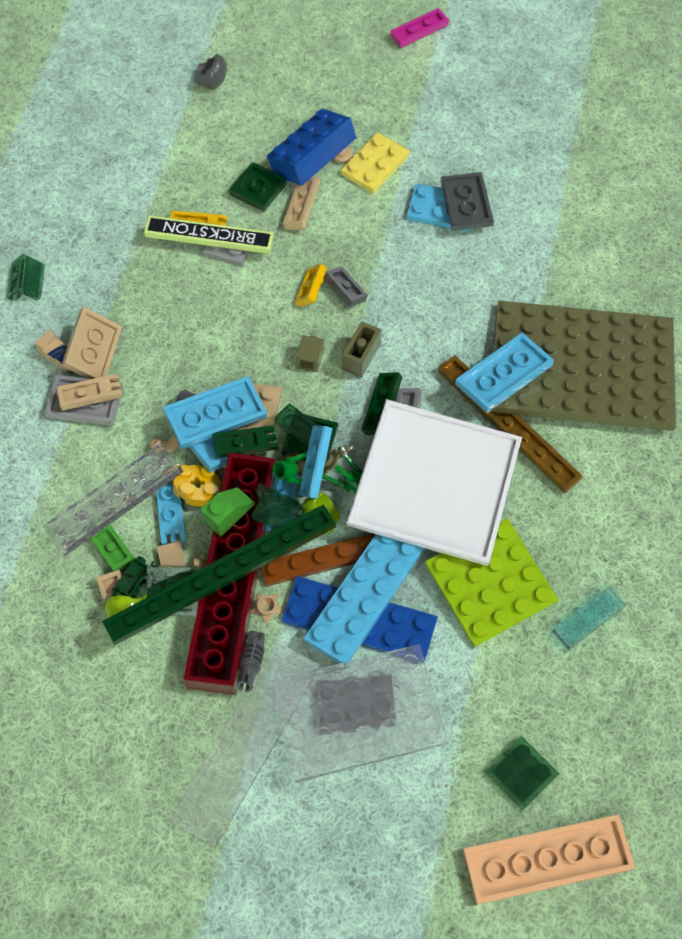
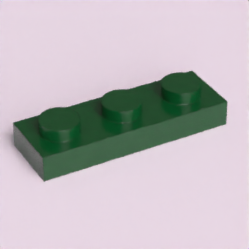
[361,372,403,435]

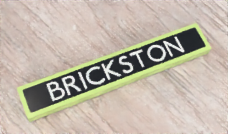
[144,215,274,254]

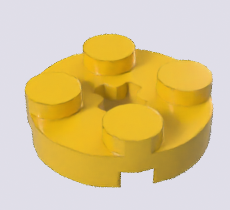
[173,465,221,507]

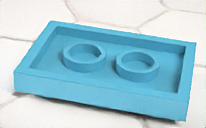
[407,183,469,232]

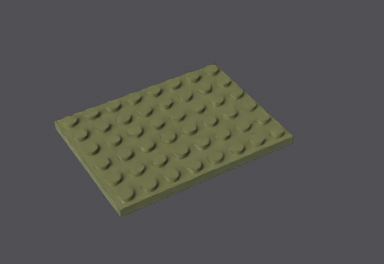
[490,300,676,431]

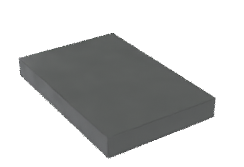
[440,172,494,231]

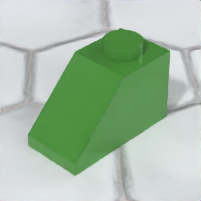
[200,488,255,537]

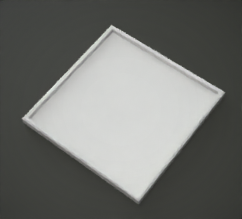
[347,399,522,566]

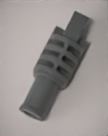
[236,631,265,692]

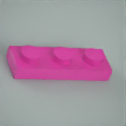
[390,8,449,48]

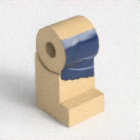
[35,330,69,373]

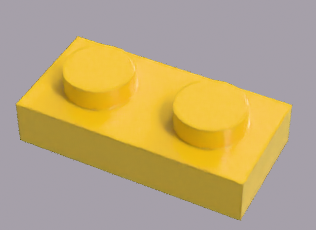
[294,263,327,307]

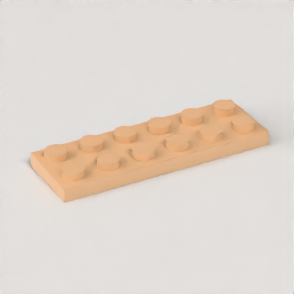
[463,814,635,905]

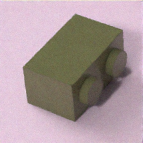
[342,321,382,378]

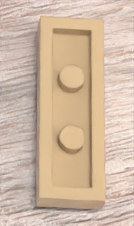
[283,176,321,230]

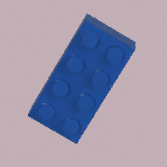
[267,108,357,186]

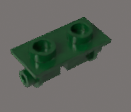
[111,556,155,599]

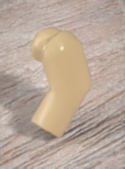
[150,433,179,455]

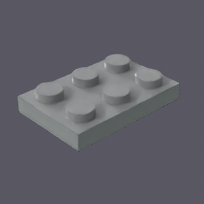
[45,375,123,426]

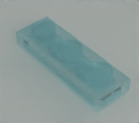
[552,587,626,650]

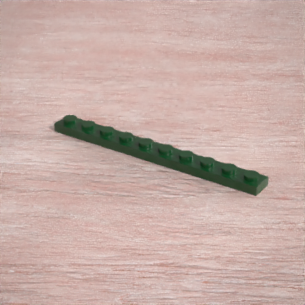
[102,504,336,645]

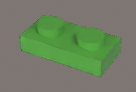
[88,522,134,571]

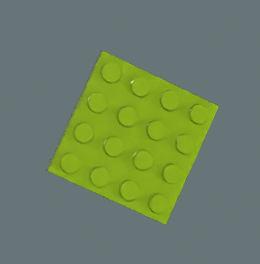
[424,518,559,648]

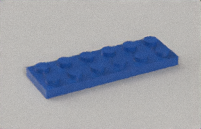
[282,576,438,664]

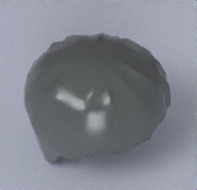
[195,54,227,89]

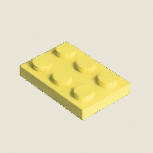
[341,132,410,194]

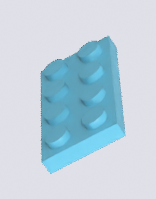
[455,333,554,413]
[163,376,267,449]

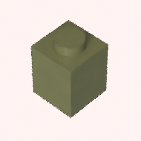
[296,335,324,372]

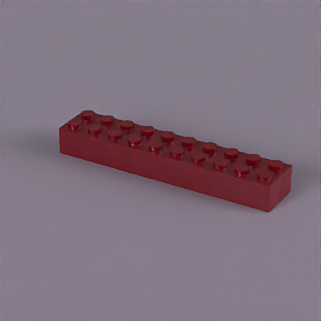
[183,453,276,695]

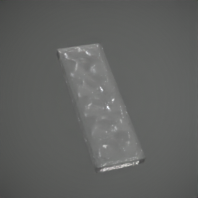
[43,444,184,556]

